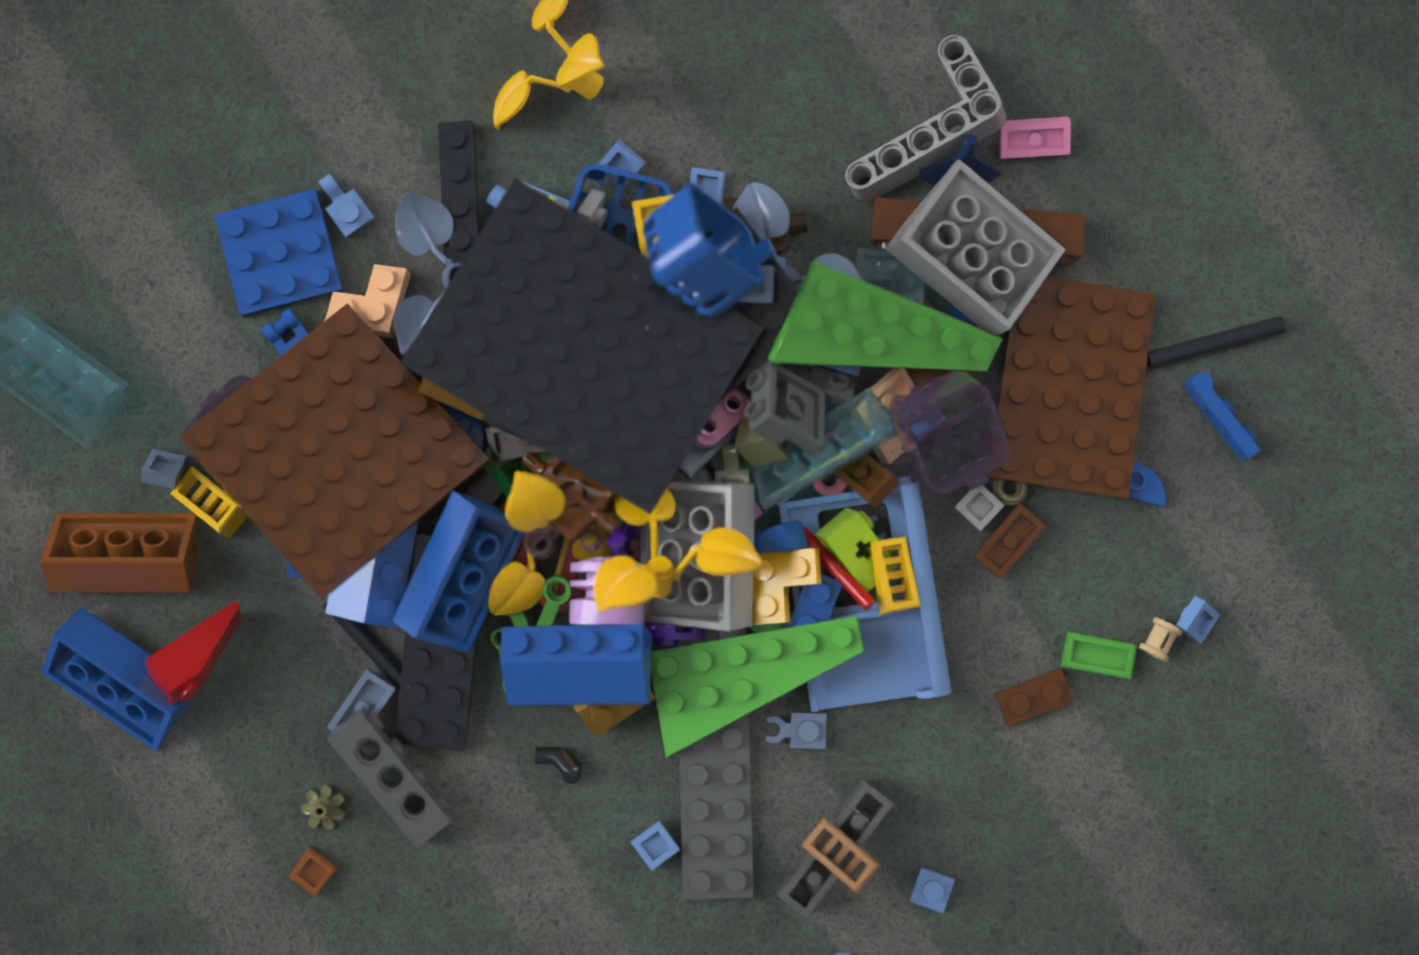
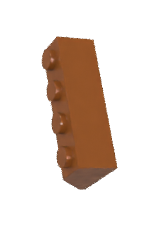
[40,513,197,593]

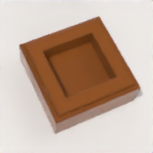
[288,846,339,897]

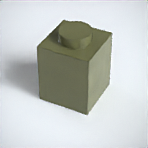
[734,417,792,467]

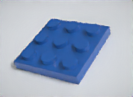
[214,188,343,317]

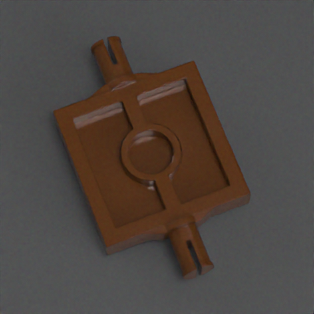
[522,452,620,543]

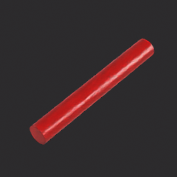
[803,527,876,610]

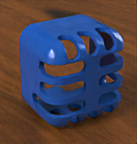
[568,164,675,247]
[643,183,774,317]

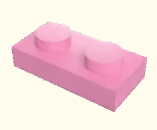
[999,117,1071,159]

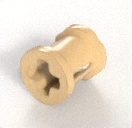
[1138,617,1183,663]

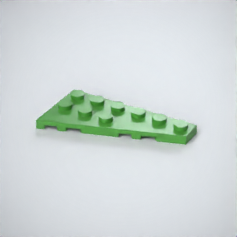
[768,260,1003,371]
[651,616,864,757]

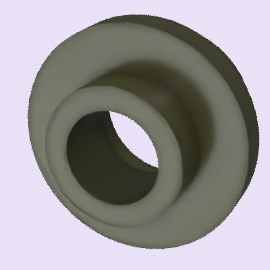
[992,480,1028,506]

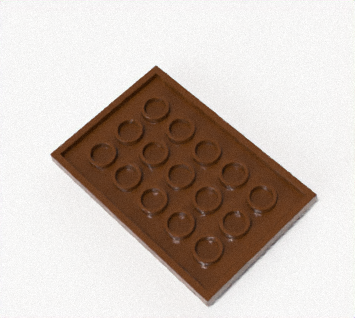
[987,276,1156,500]

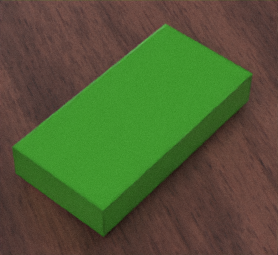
[1060,632,1137,679]

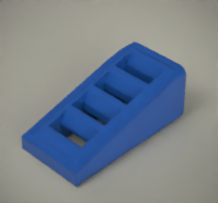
[754,520,808,553]

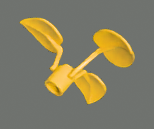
[493,0,604,131]
[488,472,624,615]
[594,488,762,612]

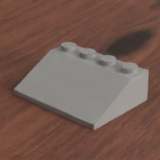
[885,159,1066,335]
[640,480,755,631]

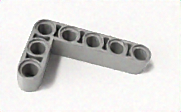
[845,35,1006,202]

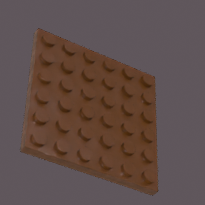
[179,303,489,600]

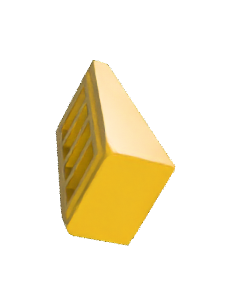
[170,466,248,538]
[871,536,921,615]

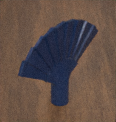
[919,135,1002,186]

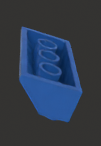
[392,491,525,652]
[325,522,418,628]
[41,607,192,752]
[500,624,652,707]

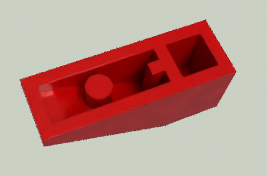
[145,601,241,706]

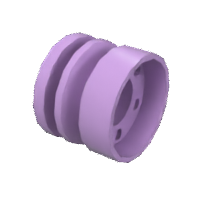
[569,557,645,625]

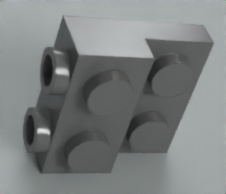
[745,361,825,454]

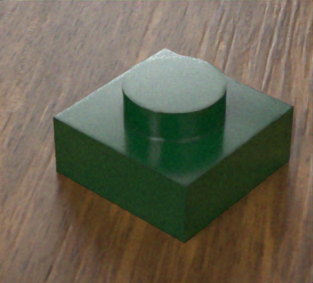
[492,457,534,499]

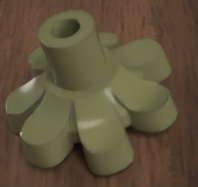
[301,784,347,830]

